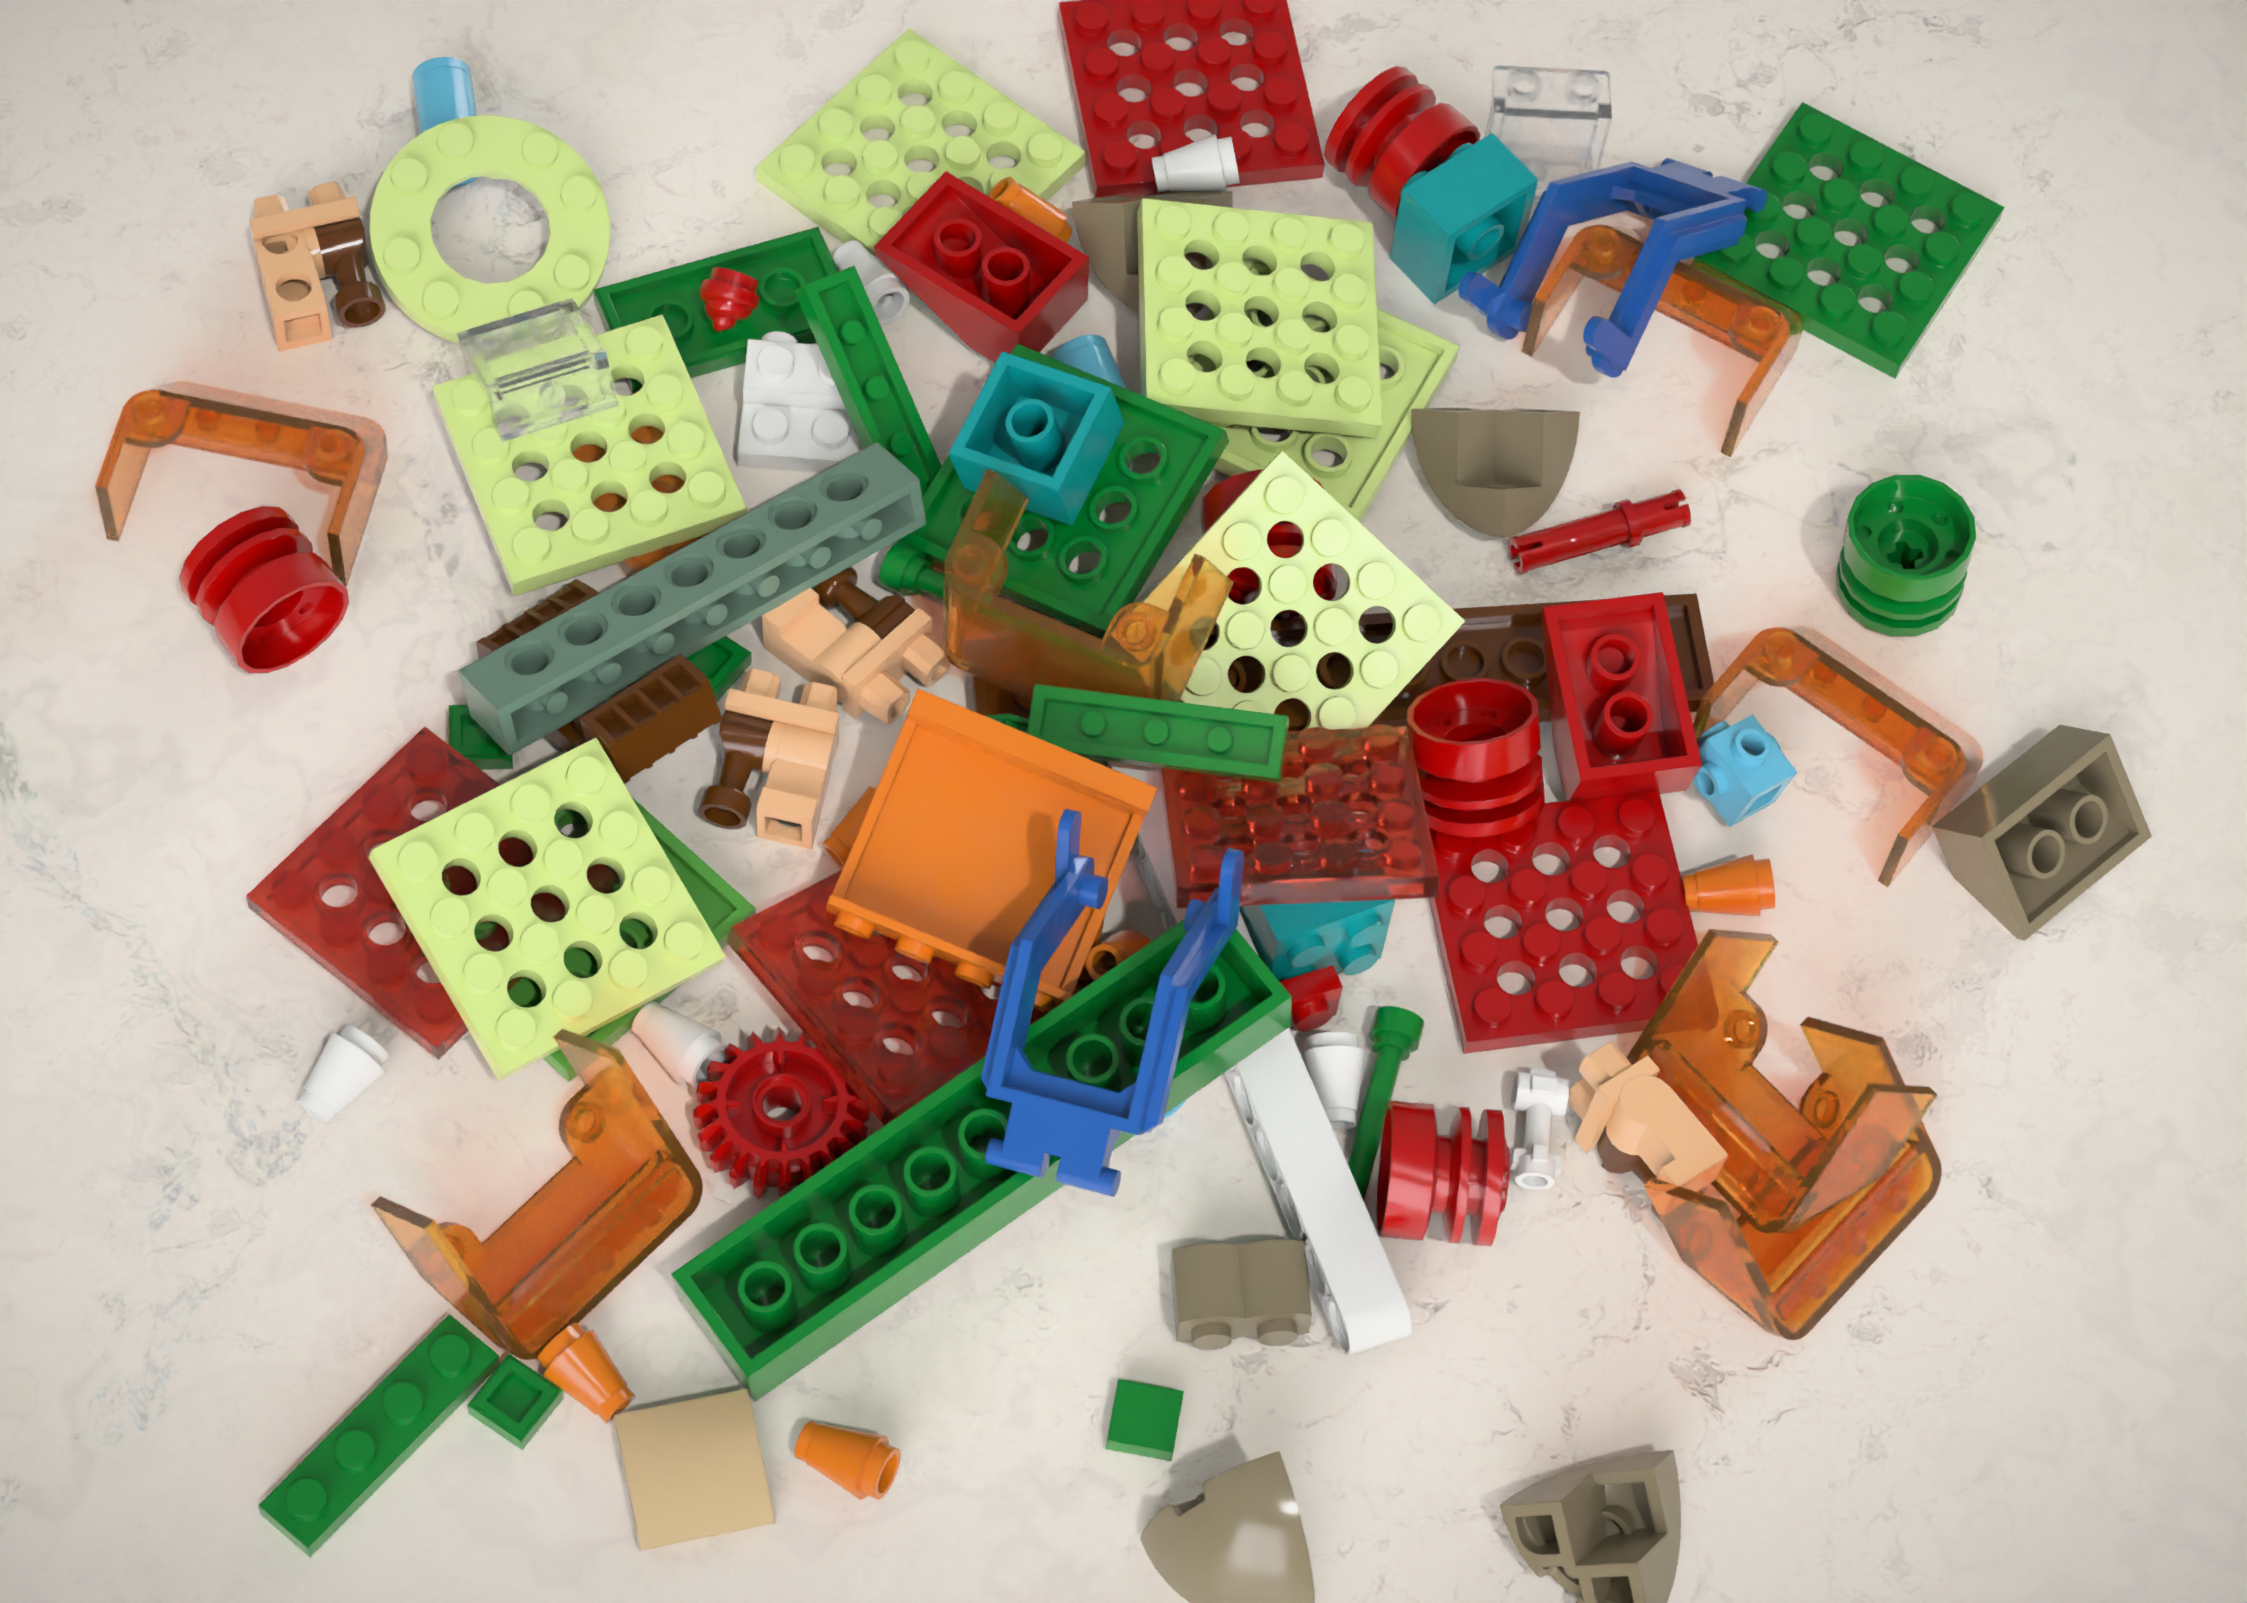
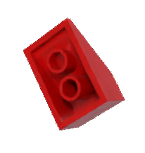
[874,171,1089,363]
[1541,592,1702,802]

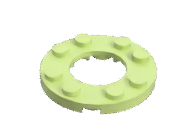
[369,115,610,348]

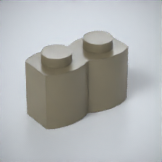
[1170,1239,1312,1350]

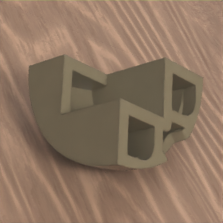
[1072,191,1233,316]
[1411,408,1580,538]
[1500,1450,1681,1603]
[1140,1451,1315,1603]

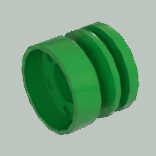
[1836,475,1976,637]

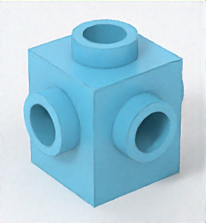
[1693,714,1798,827]

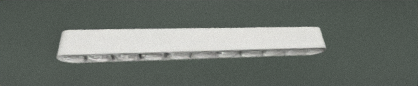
[1100,760,1412,1355]

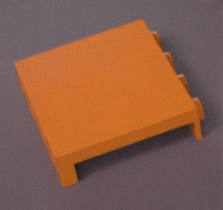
[826,688,1158,1013]

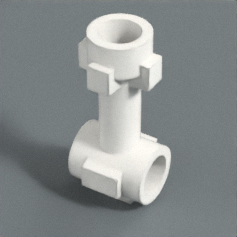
[1510,1068,1570,1190]

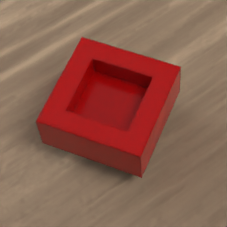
[1280,965,1343,1031]

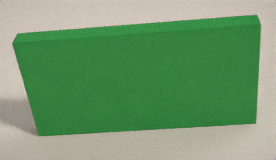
[594,227,838,395]

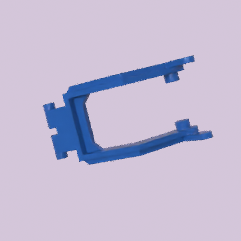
[1458,158,1767,378]
[981,809,1244,1197]

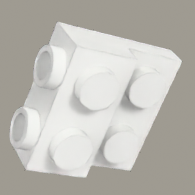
[737,332,861,473]

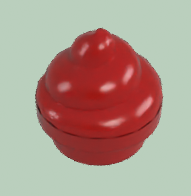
[699,267,760,332]

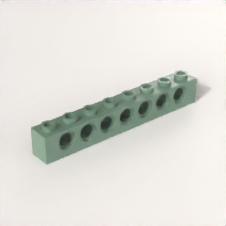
[458,442,926,756]

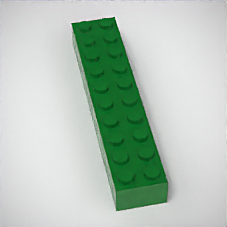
[671,919,1292,1402]

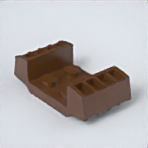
[476,579,722,785]

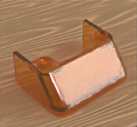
[1521,225,1802,457]
[95,381,388,587]
[943,469,1234,702]
[1693,625,1983,888]
[1626,929,1938,1233]
[1644,1016,1942,1340]
[371,1029,703,1360]

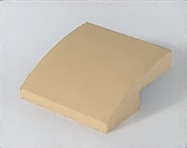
[613,1389,775,1551]

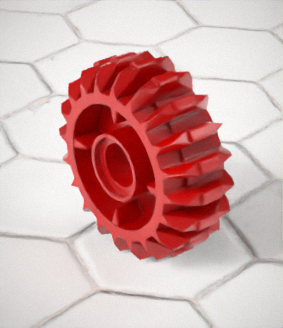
[693,1027,871,1200]

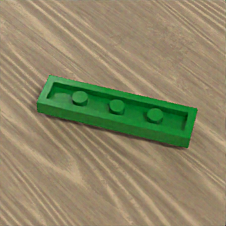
[795,265,941,497]
[1027,684,1289,783]
[258,1314,500,1557]

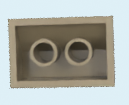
[1932,725,2152,940]

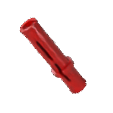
[1508,489,1691,575]

